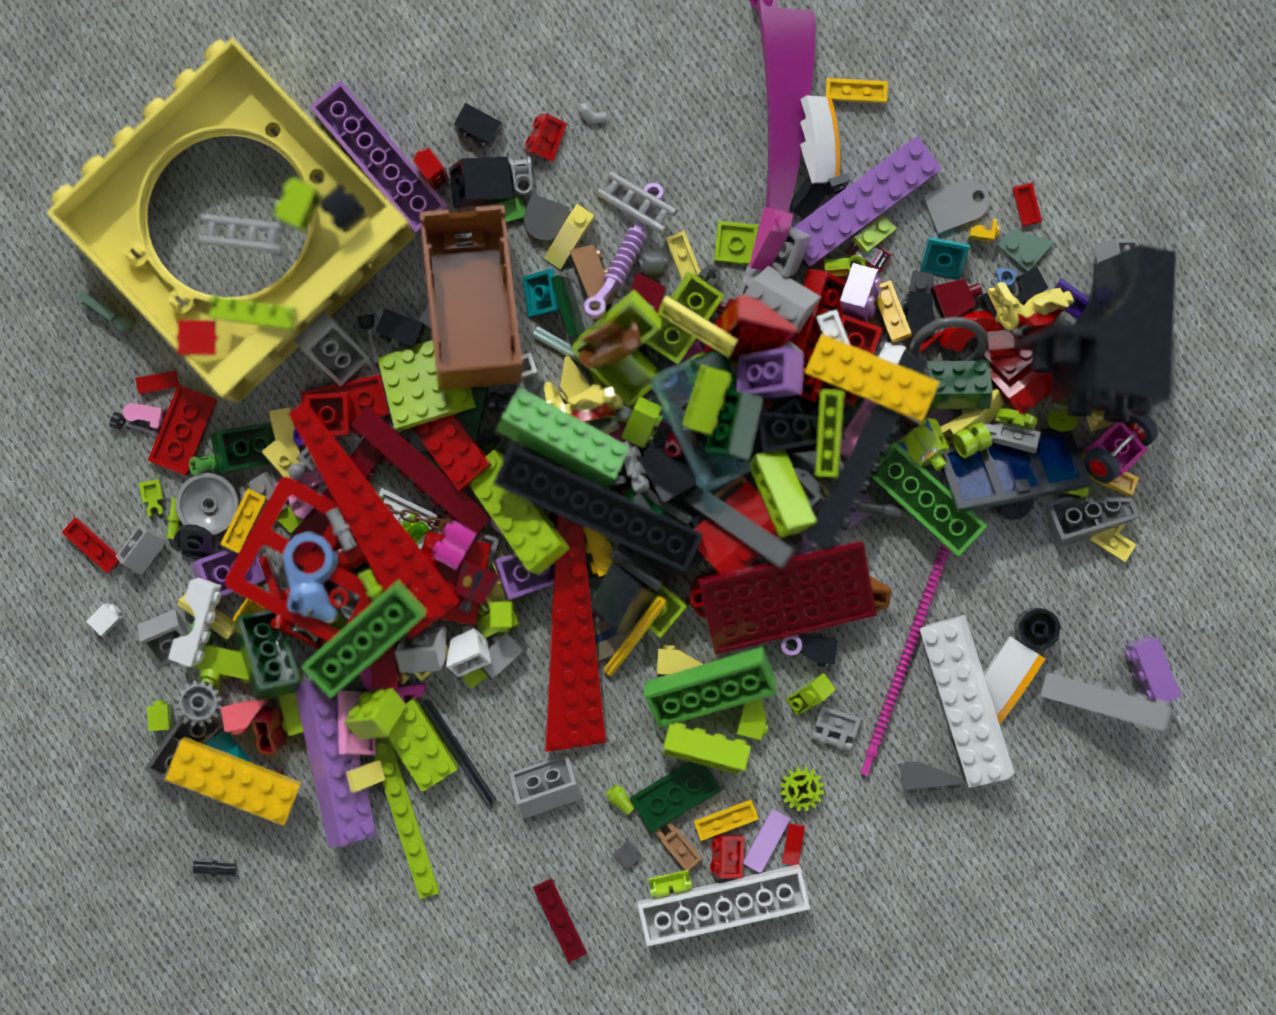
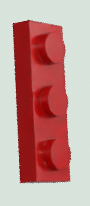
[61,517,120,573]

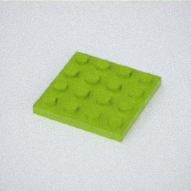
[378,340,476,432]

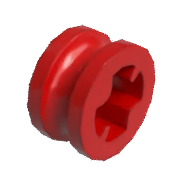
[329,588,349,607]

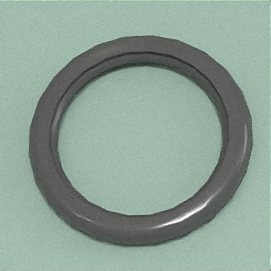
[910,317,988,361]

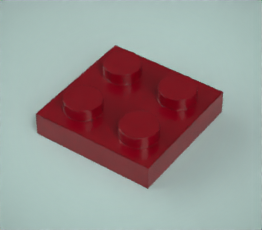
[983,329,1032,383]

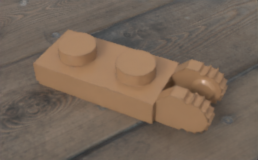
[655,822,703,871]

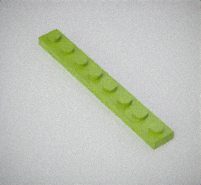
[374,736,440,899]

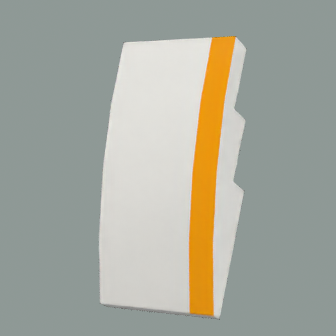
[800,96,841,183]
[983,636,1045,725]

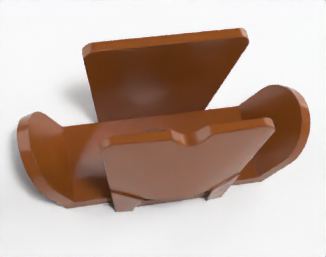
[579,322,641,368]

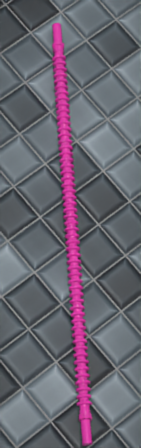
[860,416,996,776]

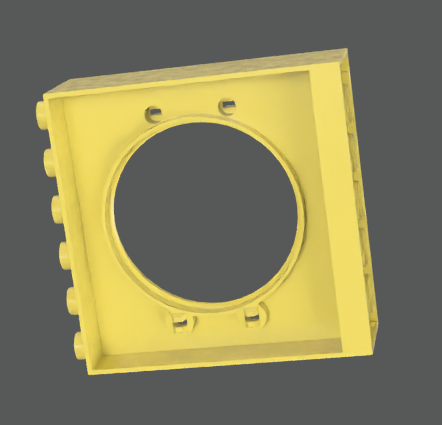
[46,37,417,404]

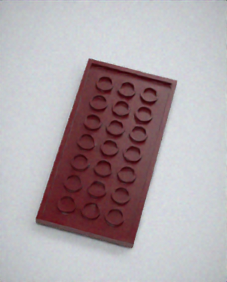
[698,540,877,655]

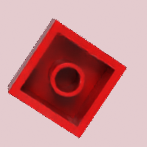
[305,393,353,437]

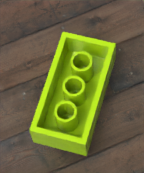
[645,271,725,364]
[387,698,459,792]
[661,723,751,775]

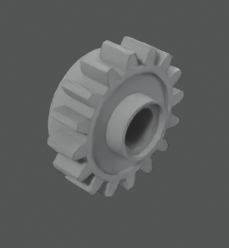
[174,680,221,727]

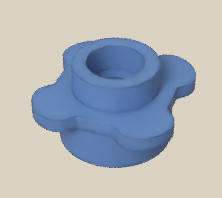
[994,267,1017,289]

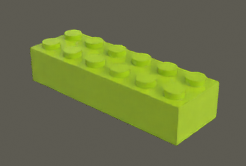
[469,450,570,575]

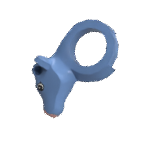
[283,532,338,624]

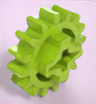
[780,766,825,811]

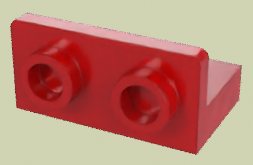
[525,113,567,162]
[710,834,745,878]

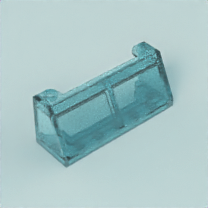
[650,356,752,493]

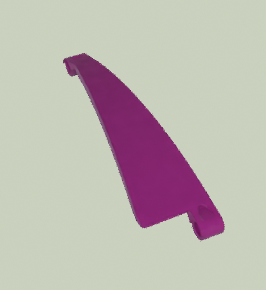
[750,0,816,212]

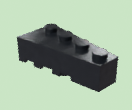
[756,411,845,453]

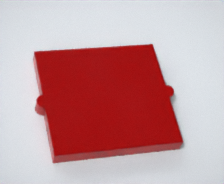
[176,320,218,356]

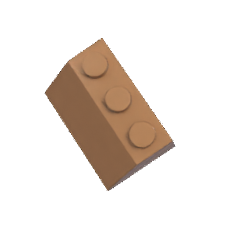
[570,245,619,311]

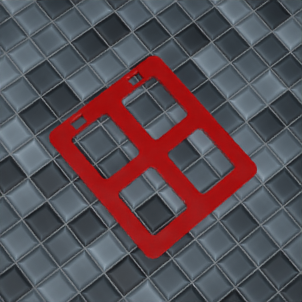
[225,477,383,641]

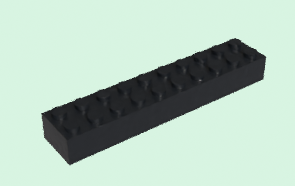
[806,351,930,549]
[493,445,703,572]

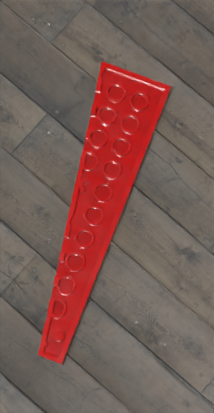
[288,401,460,640]
[544,514,606,752]

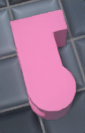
[123,403,166,429]
[289,496,314,519]

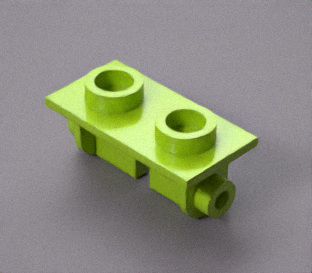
[648,870,692,899]

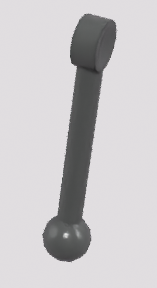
[643,628,651,666]

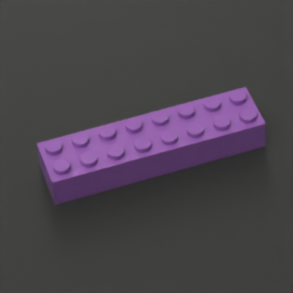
[309,81,449,236]
[794,136,942,270]
[295,679,376,847]

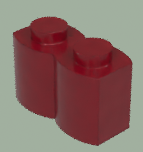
[252,706,286,756]

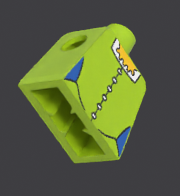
[898,418,949,471]

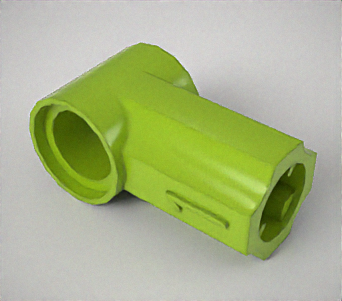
[824,255,865,277]

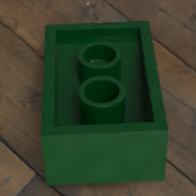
[210,422,275,475]

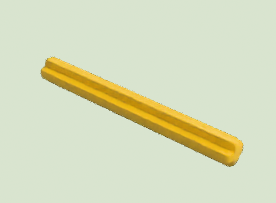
[603,596,667,676]

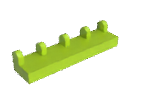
[209,295,297,330]

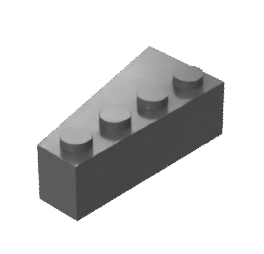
[144,699,224,781]

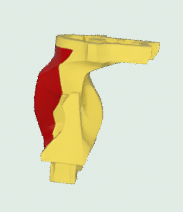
[987,282,1074,330]
[544,382,624,423]

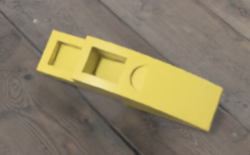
[940,389,1004,445]

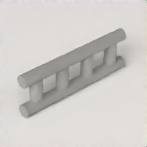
[597,171,678,234]
[198,215,286,253]

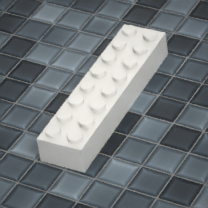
[920,615,1014,788]
[638,864,810,946]

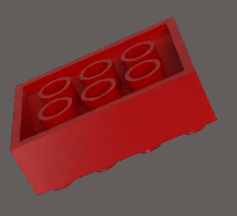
[705,295,797,363]
[990,323,1053,414]
[694,481,780,574]
[422,531,492,625]

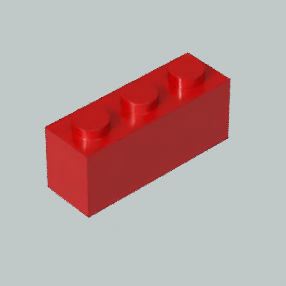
[412,147,450,191]

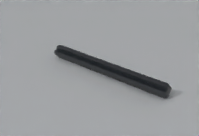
[421,699,496,806]

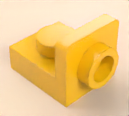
[967,219,1000,243]

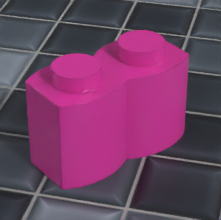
[431,521,476,570]

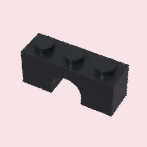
[979,267,1049,317]

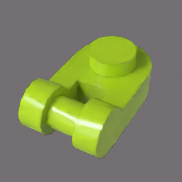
[198,669,222,697]

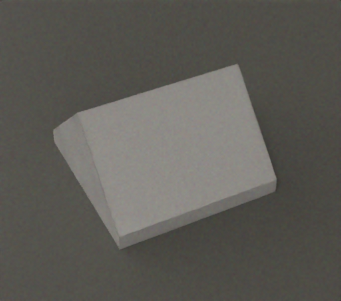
[772,226,812,277]

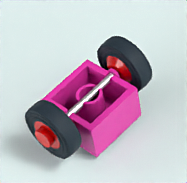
[1083,414,1158,483]

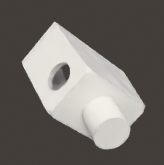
[446,625,491,677]

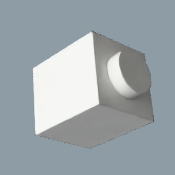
[86,603,123,636]

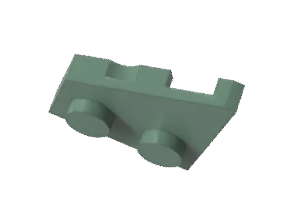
[996,229,1054,272]

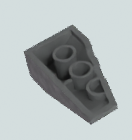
[1046,497,1140,548]

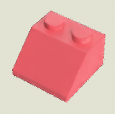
[221,698,270,735]

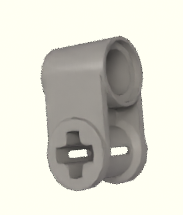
[510,157,533,198]

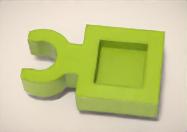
[139,479,164,517]

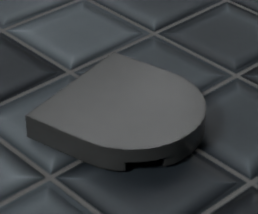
[523,193,570,241]

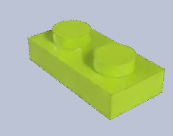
[852,214,897,255]

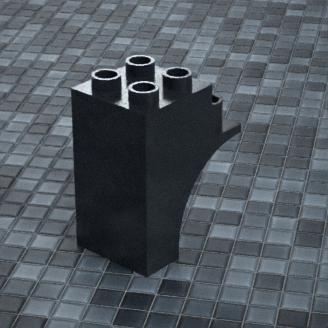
[1016,244,1176,422]

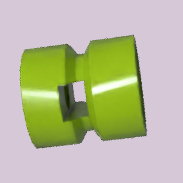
[953,422,992,458]

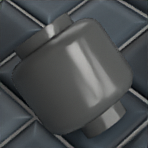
[636,251,668,279]

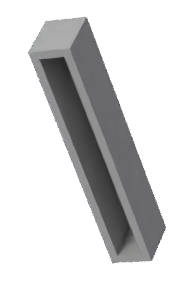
[1040,670,1173,732]

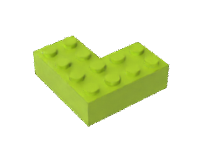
[571,290,662,407]

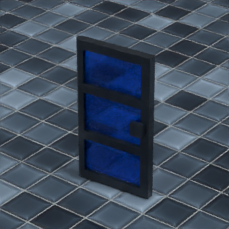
[941,427,1092,513]

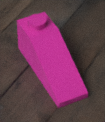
[749,207,793,271]

